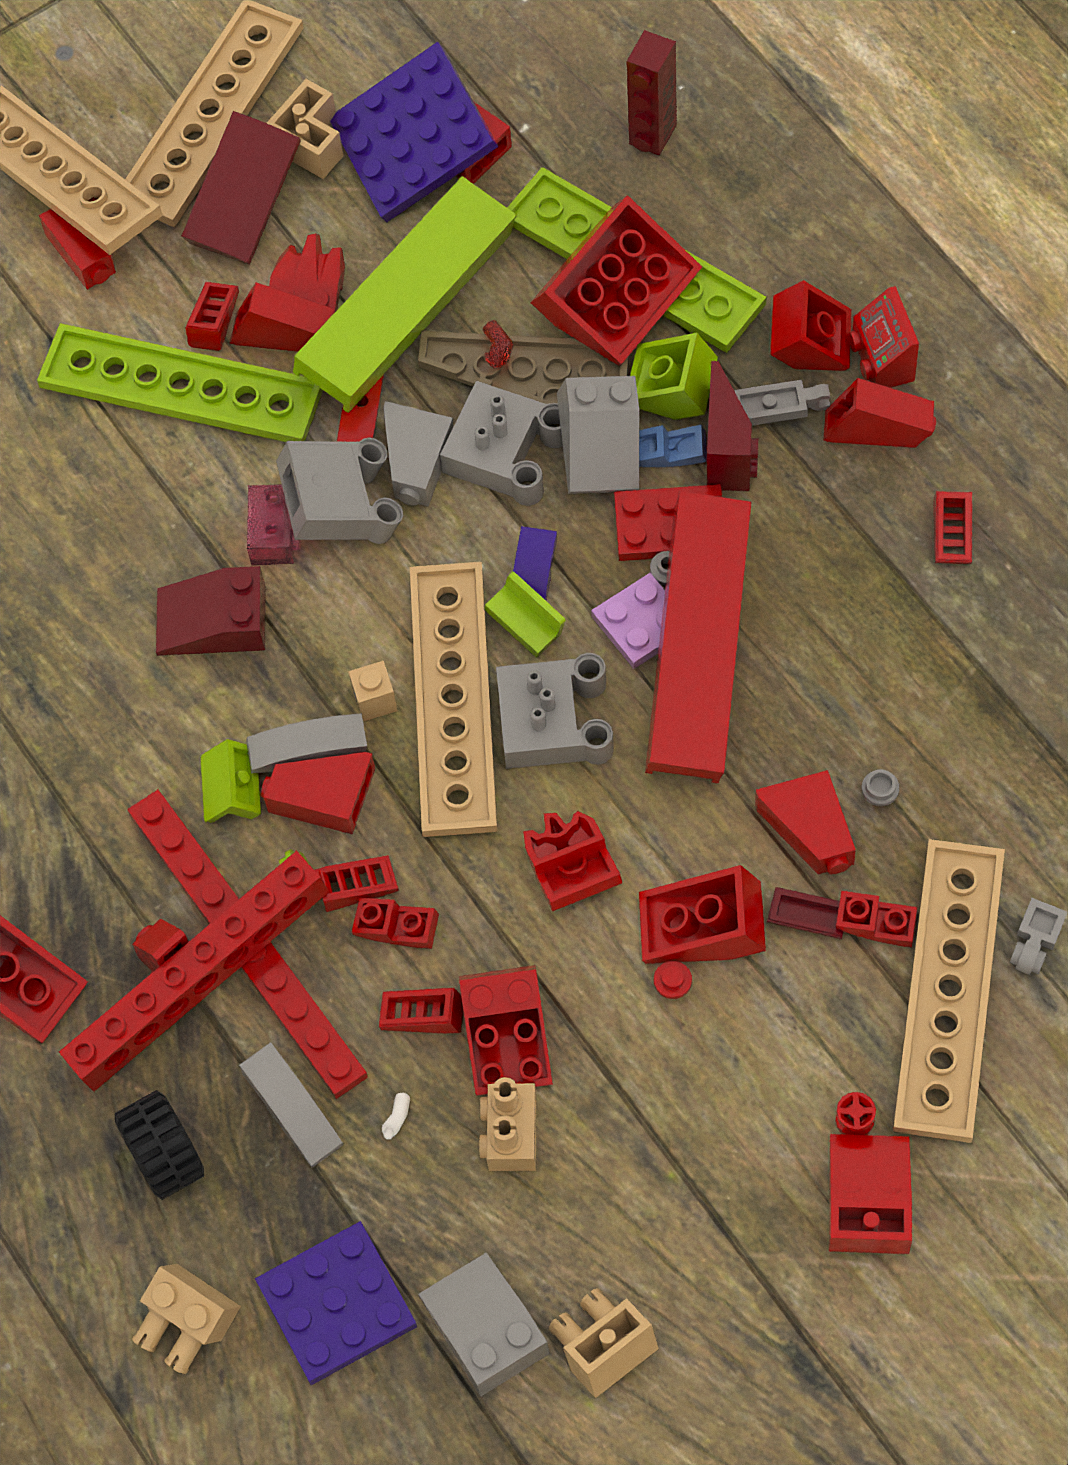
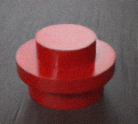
[654,961,692,999]

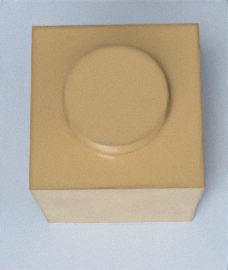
[348,661,398,722]

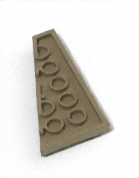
[418,331,629,404]

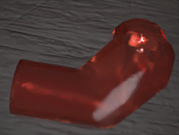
[483,320,514,368]

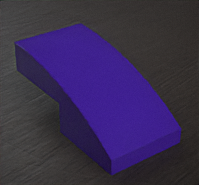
[513,526,557,600]

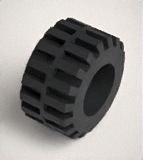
[115,1090,204,1200]

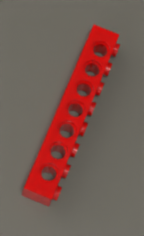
[59,850,330,1092]

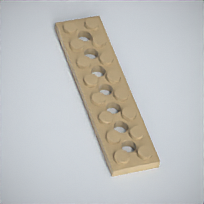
[125,0,304,227]
[0,85,163,255]
[410,562,498,837]
[893,839,1005,1143]

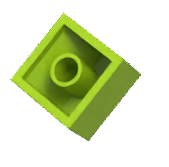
[630,333,718,420]

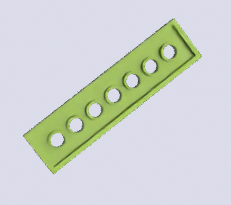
[37,323,323,442]

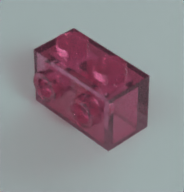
[247,484,301,566]

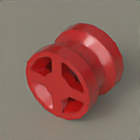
[835,1092,876,1135]

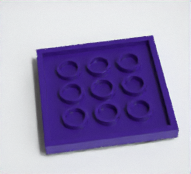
[330,42,498,223]

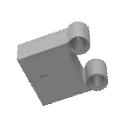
[440,381,563,506]
[276,438,403,544]
[496,653,614,769]

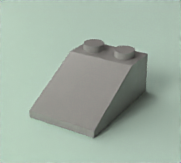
[557,376,639,494]
[418,1253,549,1397]

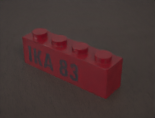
[626,30,677,156]

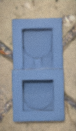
[639,424,707,467]

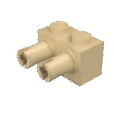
[479,1077,537,1171]
[132,1264,241,1374]
[549,1288,659,1398]

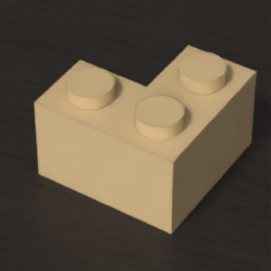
[267,79,343,179]

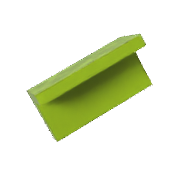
[484,571,566,658]
[201,739,261,823]

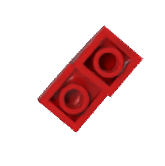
[836,891,917,948]
[352,898,439,949]

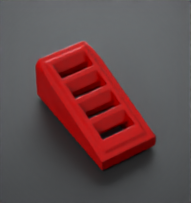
[185,282,239,351]
[933,491,972,564]
[315,855,399,912]
[379,988,463,1034]

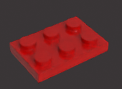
[614,484,722,561]

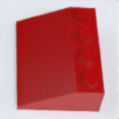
[530,195,702,366]

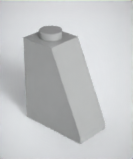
[383,401,454,507]

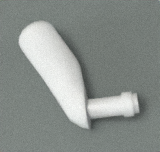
[382,1092,410,1139]

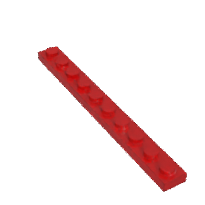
[127,789,368,1099]

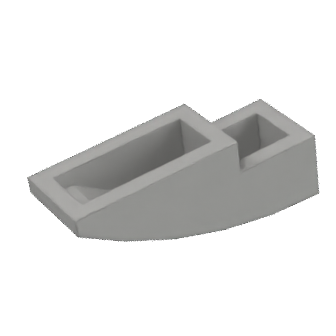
[246,713,367,773]
[239,1042,343,1168]

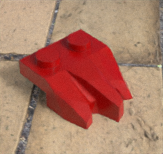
[269,233,345,314]
[523,811,622,912]

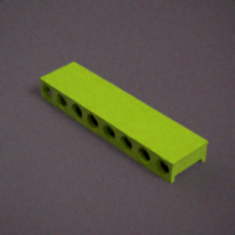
[293,176,517,413]

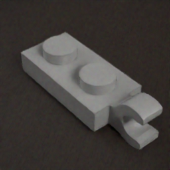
[734,380,830,425]

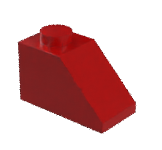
[132,919,188,972]

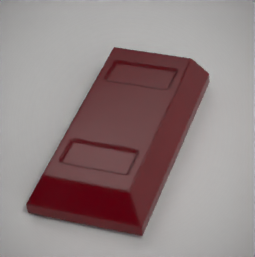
[767,887,843,939]

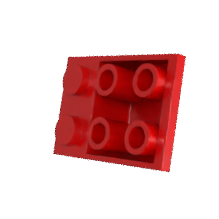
[459,965,553,1096]
[829,1134,912,1254]

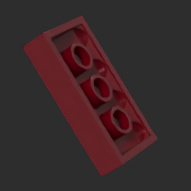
[181,111,301,265]

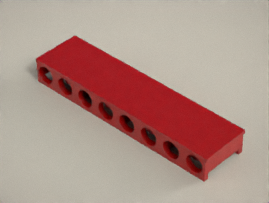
[645,491,751,783]

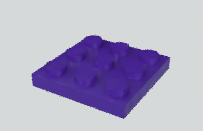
[255,1221,417,1385]

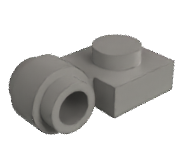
[1010,898,1068,975]

